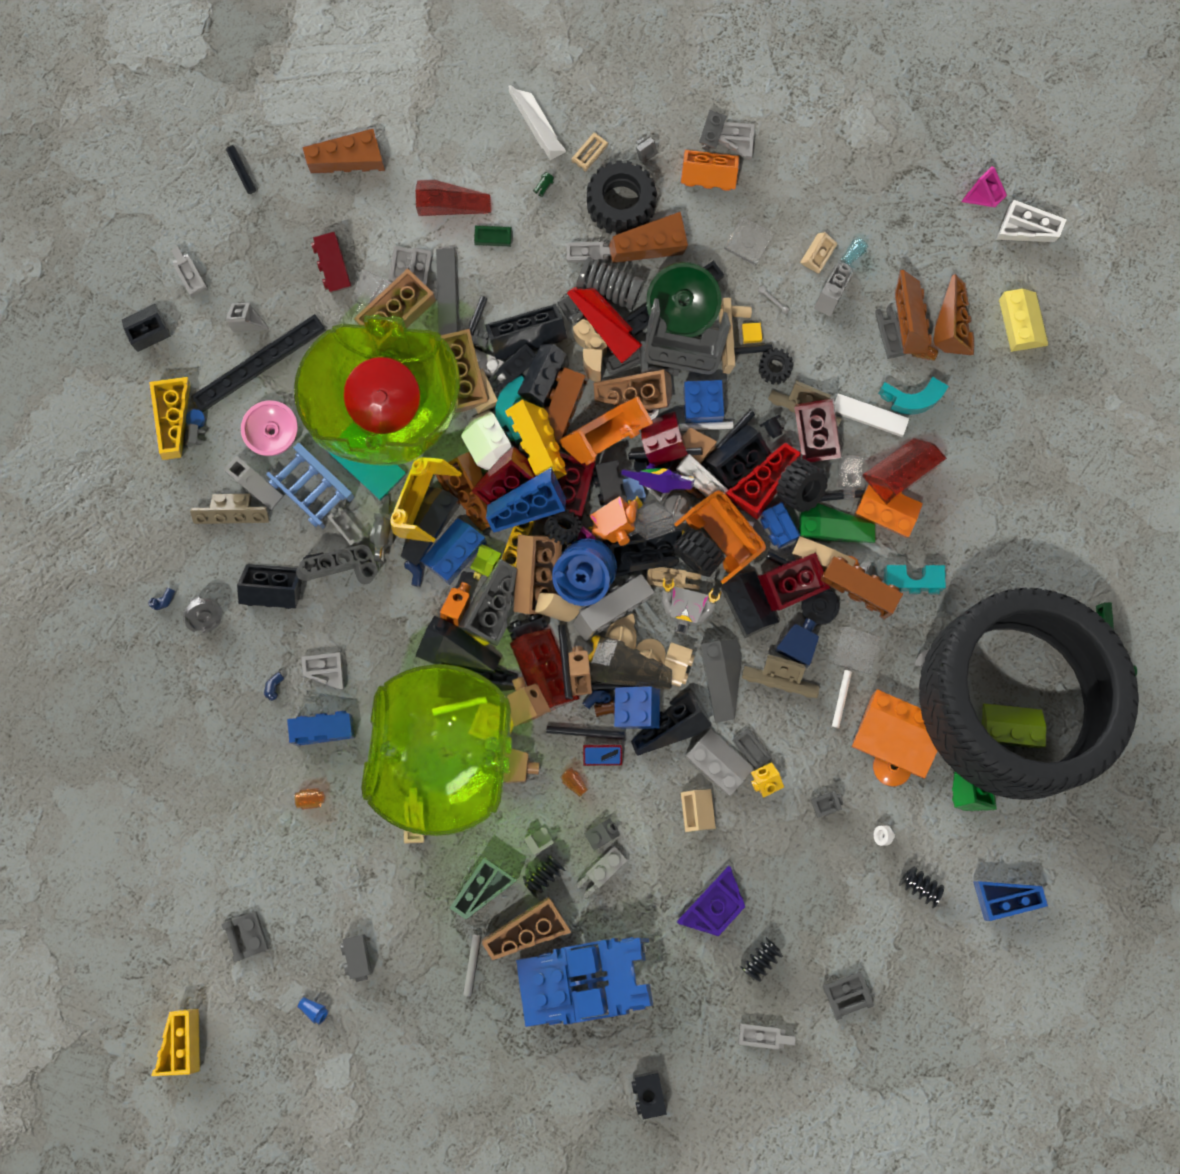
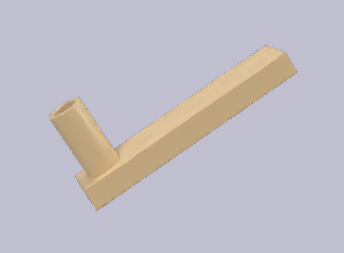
[719,298,752,374]

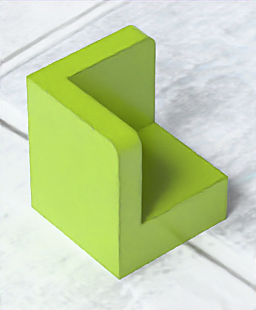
[470,544,502,577]

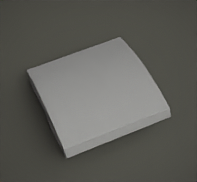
[388,245,432,285]

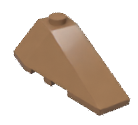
[593,370,673,410]

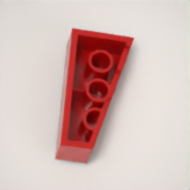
[726,443,801,520]

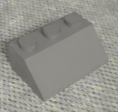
[685,729,754,797]

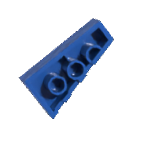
[486,467,566,533]

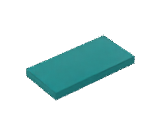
[326,424,407,501]

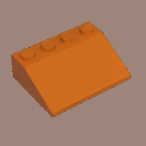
[851,689,937,779]

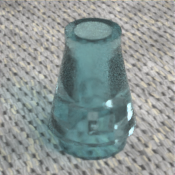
[841,237,868,266]

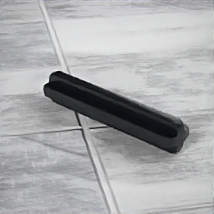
[226,145,256,194]

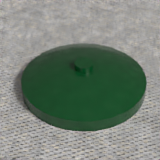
[646,262,722,337]

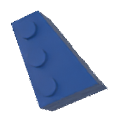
[287,711,355,746]
[973,881,1048,921]

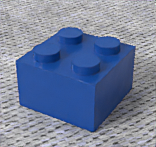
[683,380,724,423]
[614,687,660,729]

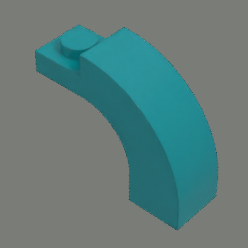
[495,376,525,446]
[878,377,949,415]

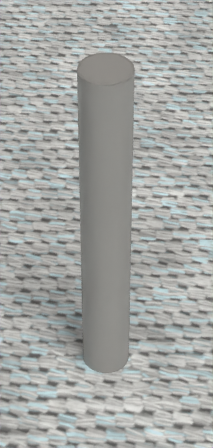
[463,934,481,996]

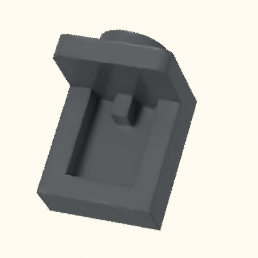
[557,295,584,323]
[810,791,843,818]
[584,819,620,851]

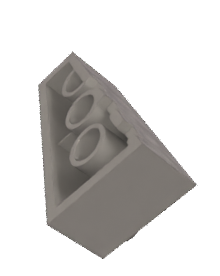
[573,574,655,643]

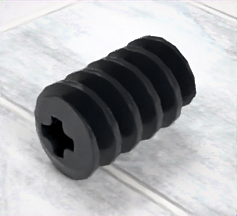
[522,854,566,898]
[899,866,944,909]
[740,937,783,982]

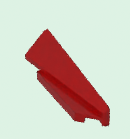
[567,287,642,363]

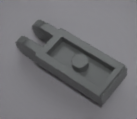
[875,306,906,359]

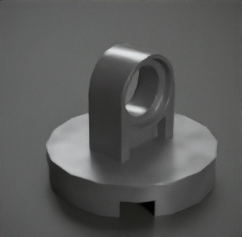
[183,595,223,633]

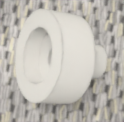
[874,826,895,846]

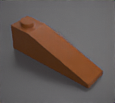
[933,274,974,355]
[435,452,490,531]

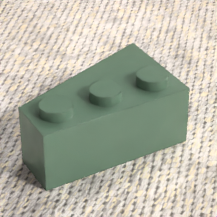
[450,858,518,919]

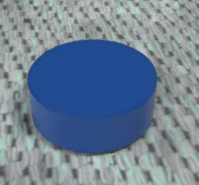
[186,409,206,429]

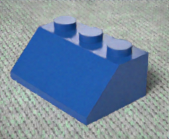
[421,518,486,585]

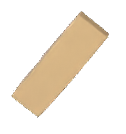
[792,537,856,570]

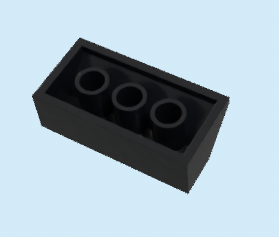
[485,304,567,360]

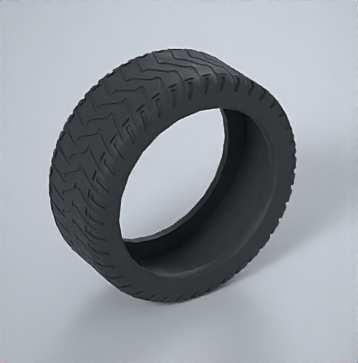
[919,587,1139,800]

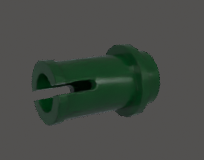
[533,172,554,197]

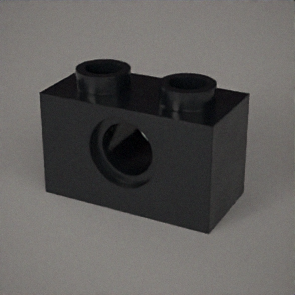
[631,1071,667,1120]

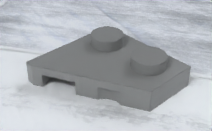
[718,122,755,160]
[301,652,344,690]

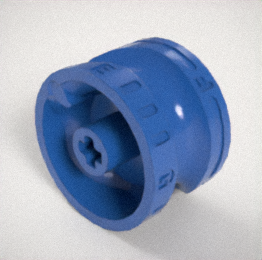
[552,538,617,606]

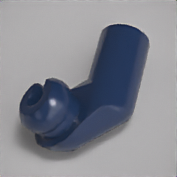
[404,561,423,587]
[148,588,176,610]
[264,672,285,701]
[582,690,611,709]

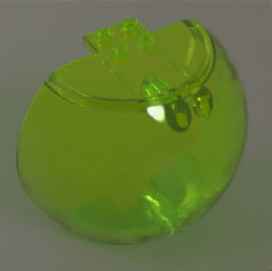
[294,315,460,466]
[361,664,512,836]

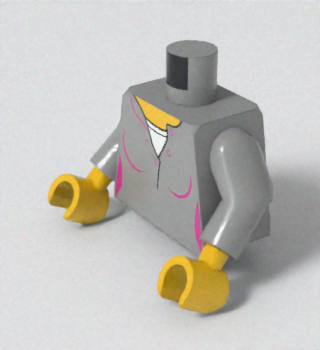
[662,578,722,635]

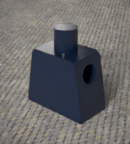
[775,618,819,668]

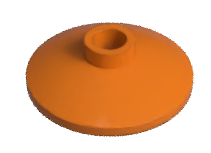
[873,757,911,786]

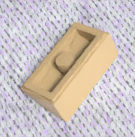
[800,232,838,274]

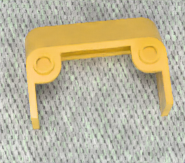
[390,457,462,542]

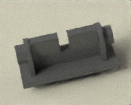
[699,110,726,151]

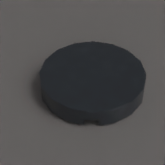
[801,589,840,625]

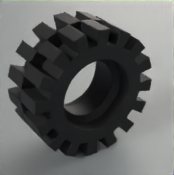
[758,348,793,385]
[544,509,582,545]

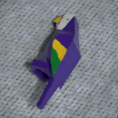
[621,464,695,493]

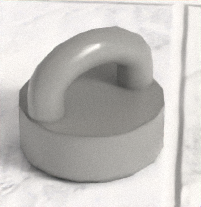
[860,561,878,576]

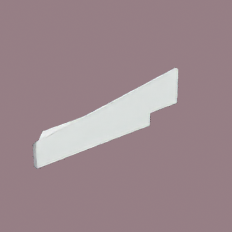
[508,85,566,160]

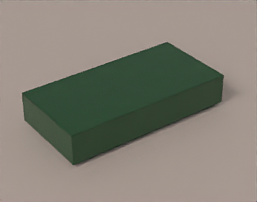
[474,225,512,247]

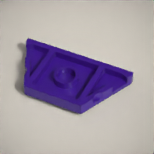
[677,865,745,936]

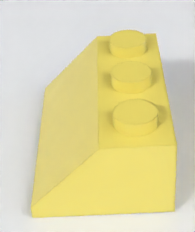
[999,289,1048,352]

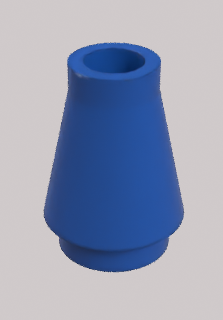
[297,997,329,1025]

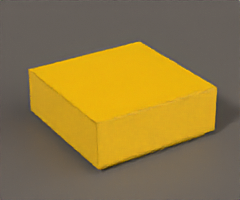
[741,322,762,344]

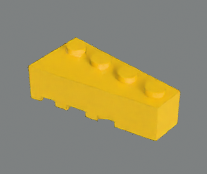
[149,377,190,460]
[505,400,567,480]

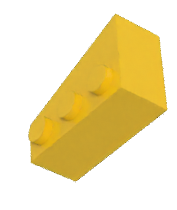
[151,1009,200,1076]

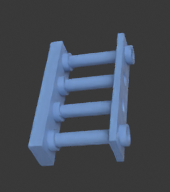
[266,442,355,529]

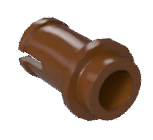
[594,700,615,717]

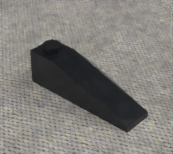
[603,529,682,577]
[631,688,712,756]

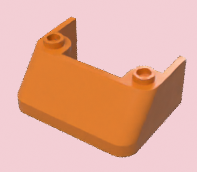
[559,396,653,465]
[674,490,766,584]

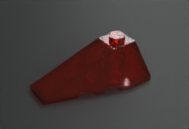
[415,180,491,216]

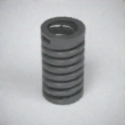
[576,257,645,311]

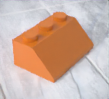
[681,150,739,191]
[854,480,923,538]

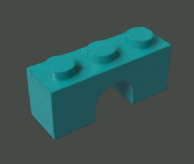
[884,565,946,595]

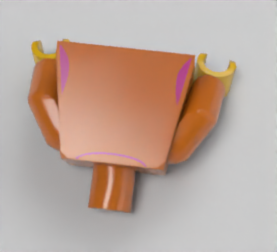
[588,496,643,546]

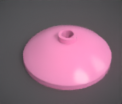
[241,401,298,456]

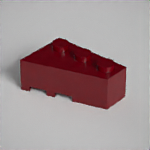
[311,232,352,293]

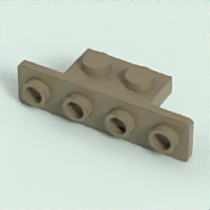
[768,381,841,426]
[190,494,269,524]
[742,655,819,698]

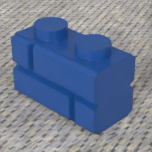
[760,502,800,549]

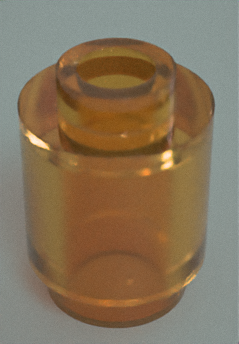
[295,788,325,810]

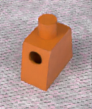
[440,582,471,628]

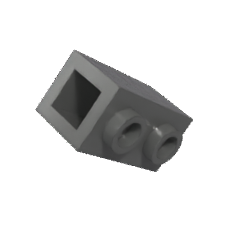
[340,934,372,982]

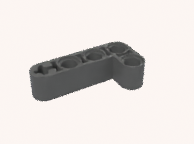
[296,545,378,584]

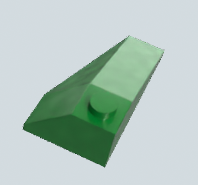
[799,503,875,543]
[952,772,997,811]

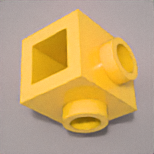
[751,762,784,798]

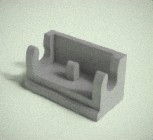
[327,507,368,547]

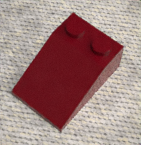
[640,411,688,466]
[472,447,536,505]
[758,552,830,611]

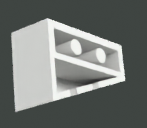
[996,200,1067,242]

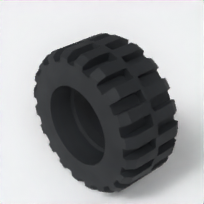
[586,160,657,235]

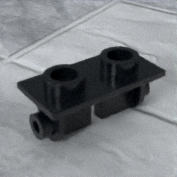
[507,614,548,641]

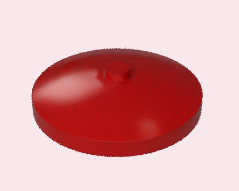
[344,357,421,434]

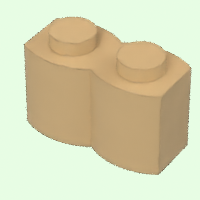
[573,319,607,357]
[658,643,695,688]

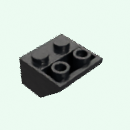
[122,304,171,352]

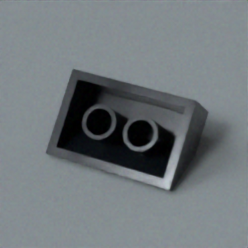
[517,344,569,409]
[705,425,772,490]
[237,564,302,609]
[720,571,779,638]

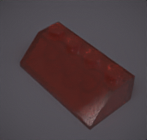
[862,438,947,505]
[510,629,580,711]

